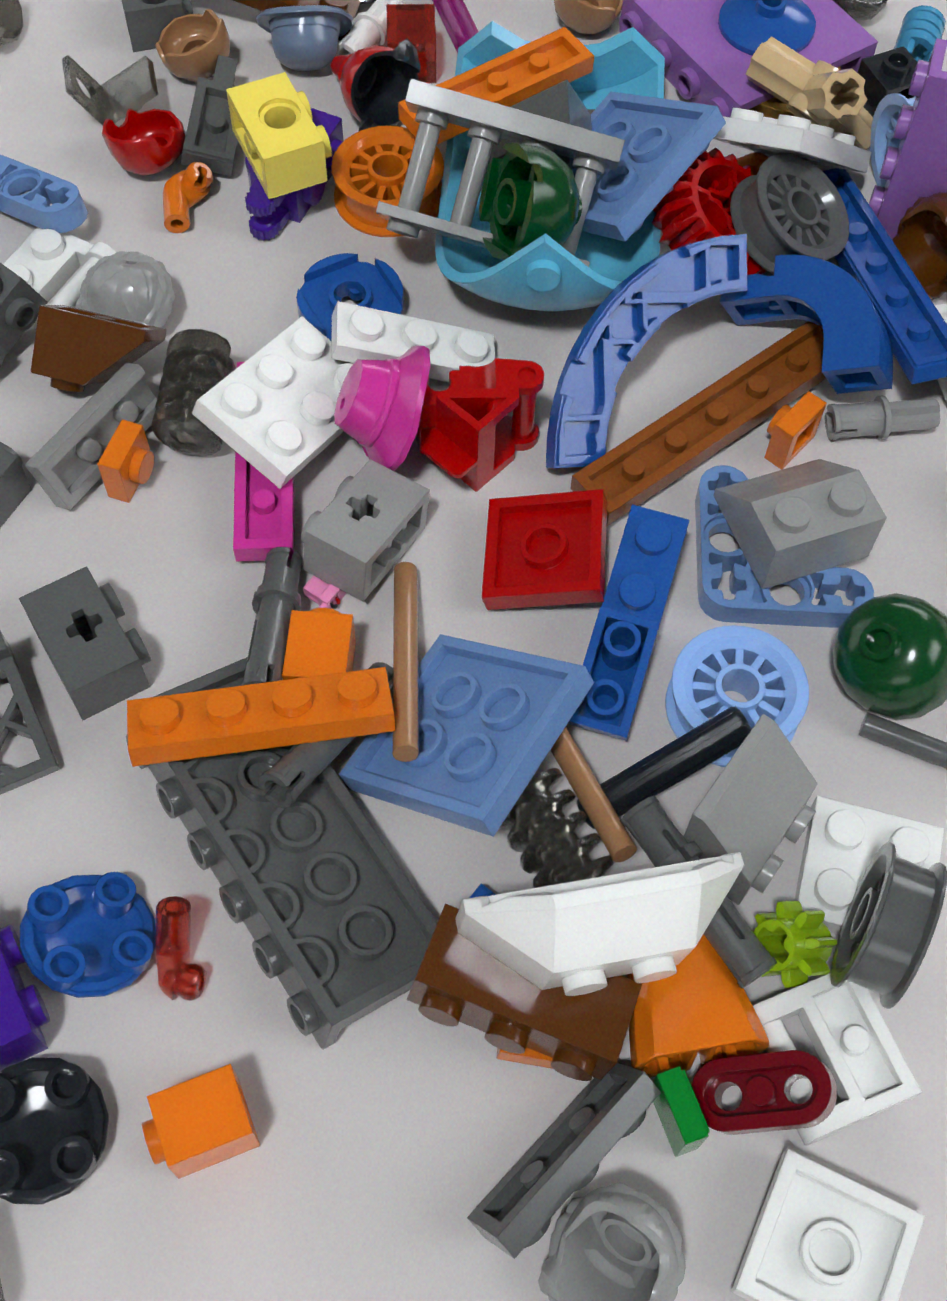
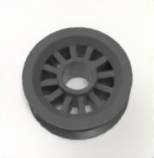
[730,153,849,275]
[830,842,947,1009]

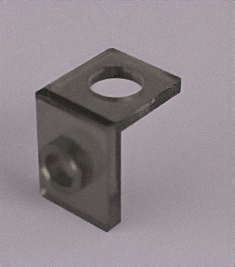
[62,55,158,125]

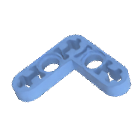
[0,155,88,233]
[695,465,874,628]

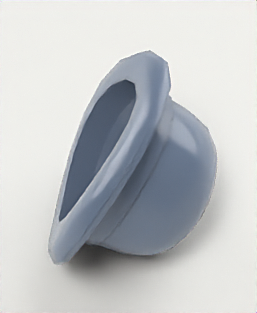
[256,5,353,71]

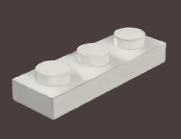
[331,301,495,382]

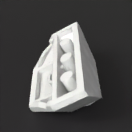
[455,852,744,996]

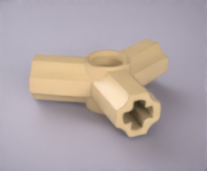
[745,36,873,150]

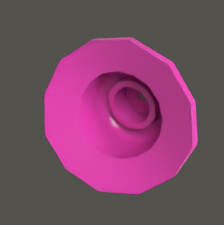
[334,346,431,471]

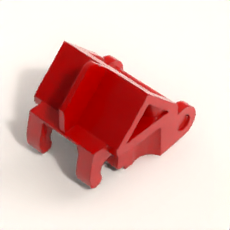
[416,358,545,492]

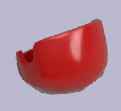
[102,109,186,176]

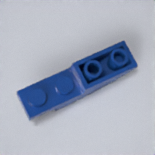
[568,504,689,741]

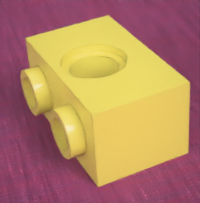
[226,72,332,199]

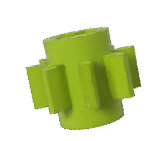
[753,901,837,988]

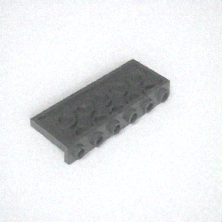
[126,657,437,1050]

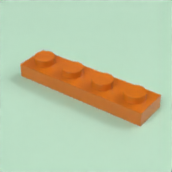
[398,27,594,145]
[127,667,395,767]

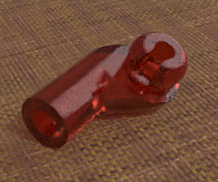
[155,896,207,1001]

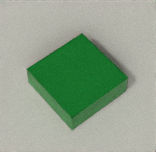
[653,1066,710,1157]

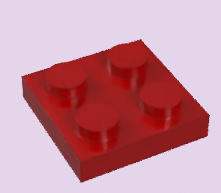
[481,489,607,610]

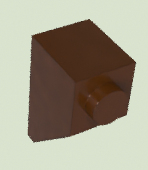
[30,305,167,392]

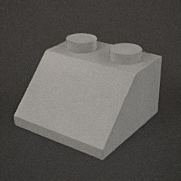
[713,459,887,589]
[683,714,818,905]

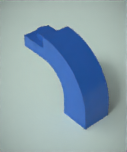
[720,255,893,394]

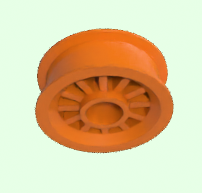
[331,126,444,237]

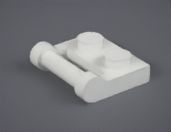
[3,227,116,329]
[753,973,922,1146]

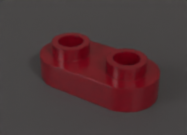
[691,1050,837,1135]

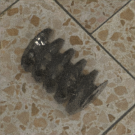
[151,329,236,457]
[500,768,615,888]

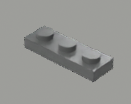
[467,1062,661,1259]

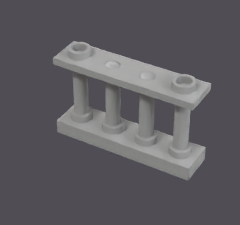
[376,79,625,267]

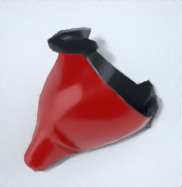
[330,38,420,131]

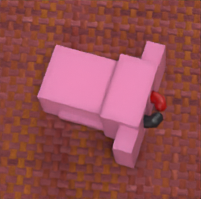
[303,575,346,609]

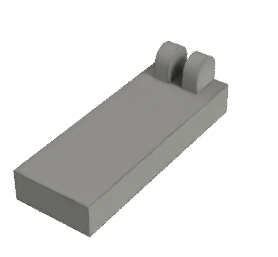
[25,362,168,510]

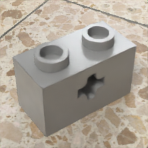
[301,459,430,601]

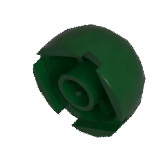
[479,143,582,260]
[832,593,947,720]

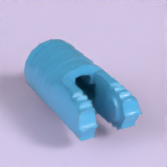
[894,5,946,62]

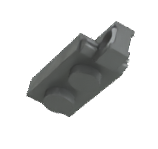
[181,55,238,176]

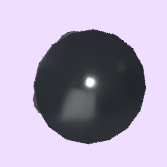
[0,1057,109,1204]

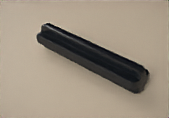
[576,706,752,829]

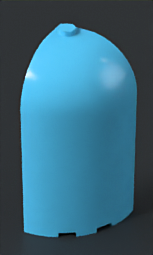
[435,21,665,311]

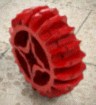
[652,148,767,275]

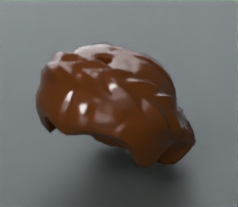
[892,192,947,301]

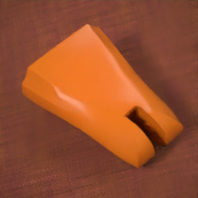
[627,935,769,1078]

